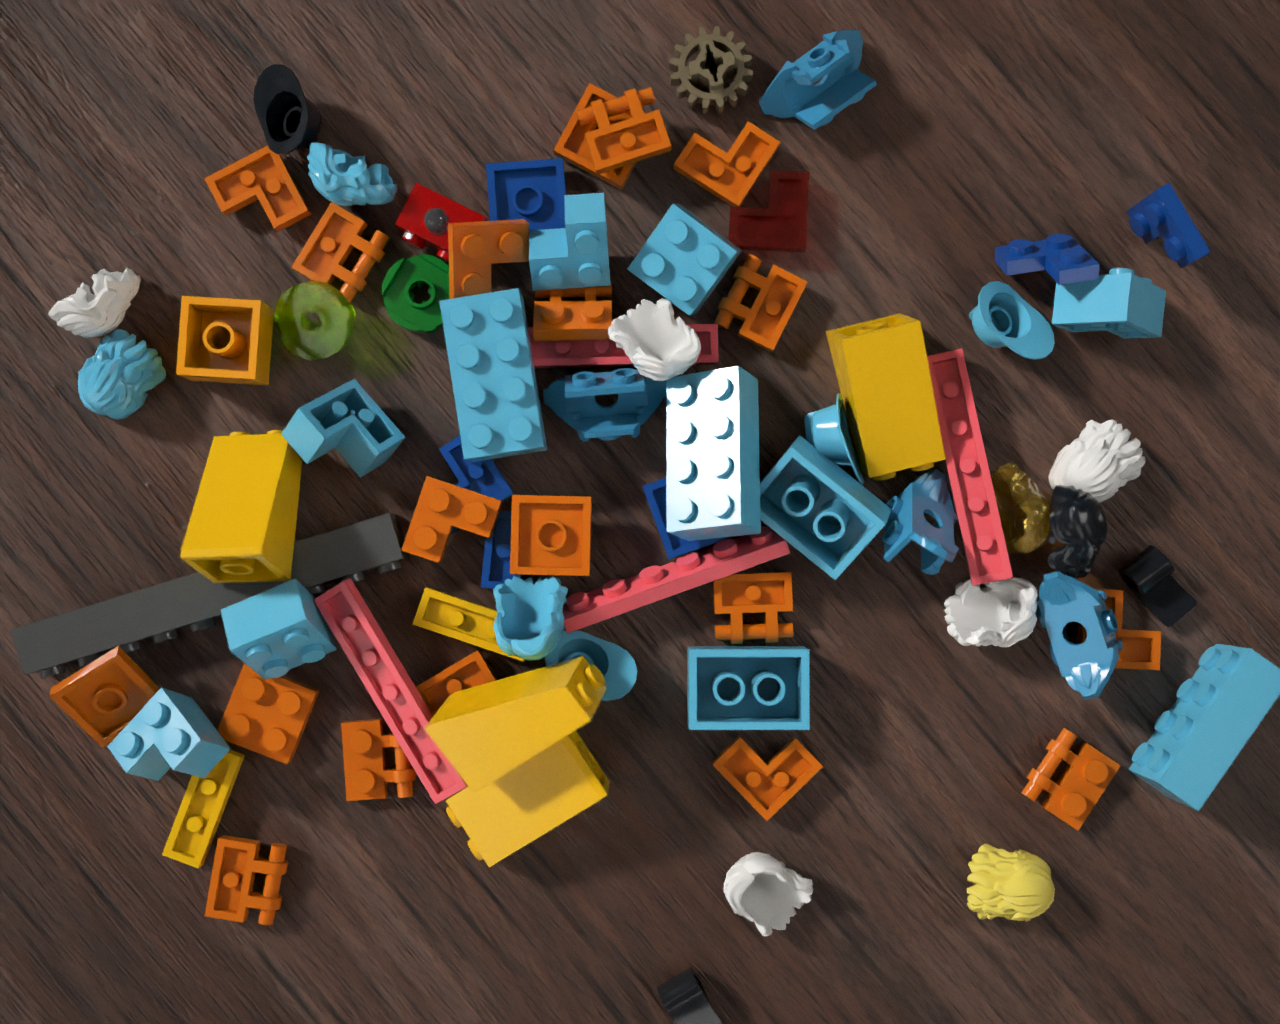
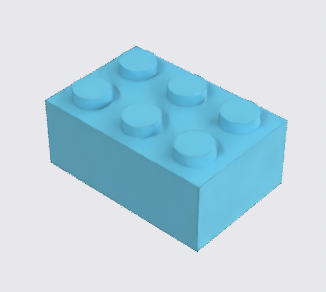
[760,435,892,580]
[687,646,810,730]

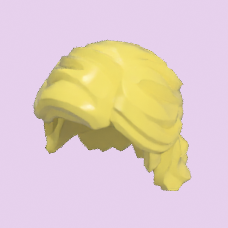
[967,844,1055,922]

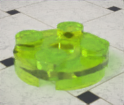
[274,280,356,360]

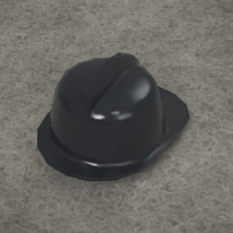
[253,64,321,155]

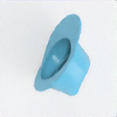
[969,281,1055,360]
[804,393,864,485]
[544,630,638,701]

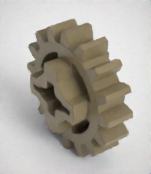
[669,26,753,114]

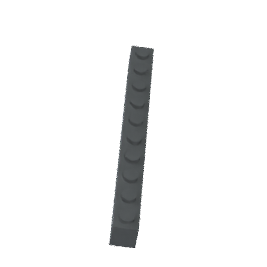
[11,513,410,679]

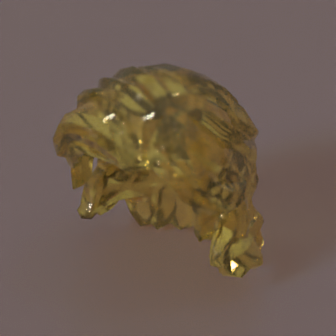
[990,463,1052,554]

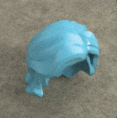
[307,142,397,206]
[78,329,166,420]
[493,575,568,660]

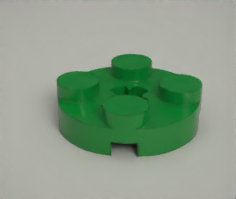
[382,254,449,334]

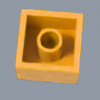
[176,296,274,386]

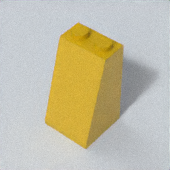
[826,313,945,480]
[180,430,303,583]
[424,656,607,793]
[446,730,610,867]

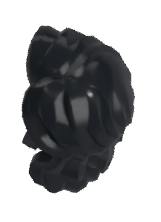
[1046,485,1108,579]

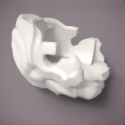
[48,267,141,338]
[608,298,701,381]
[1048,419,1145,503]
[944,577,1038,647]
[723,852,813,936]

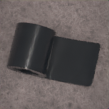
[1119,545,1197,627]
[657,967,724,1024]

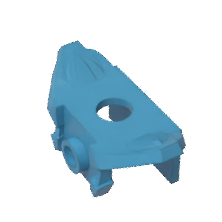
[759,29,877,130]
[543,368,666,442]
[882,469,959,575]
[1037,571,1123,700]

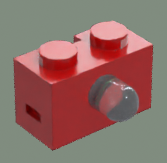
[395,182,488,264]

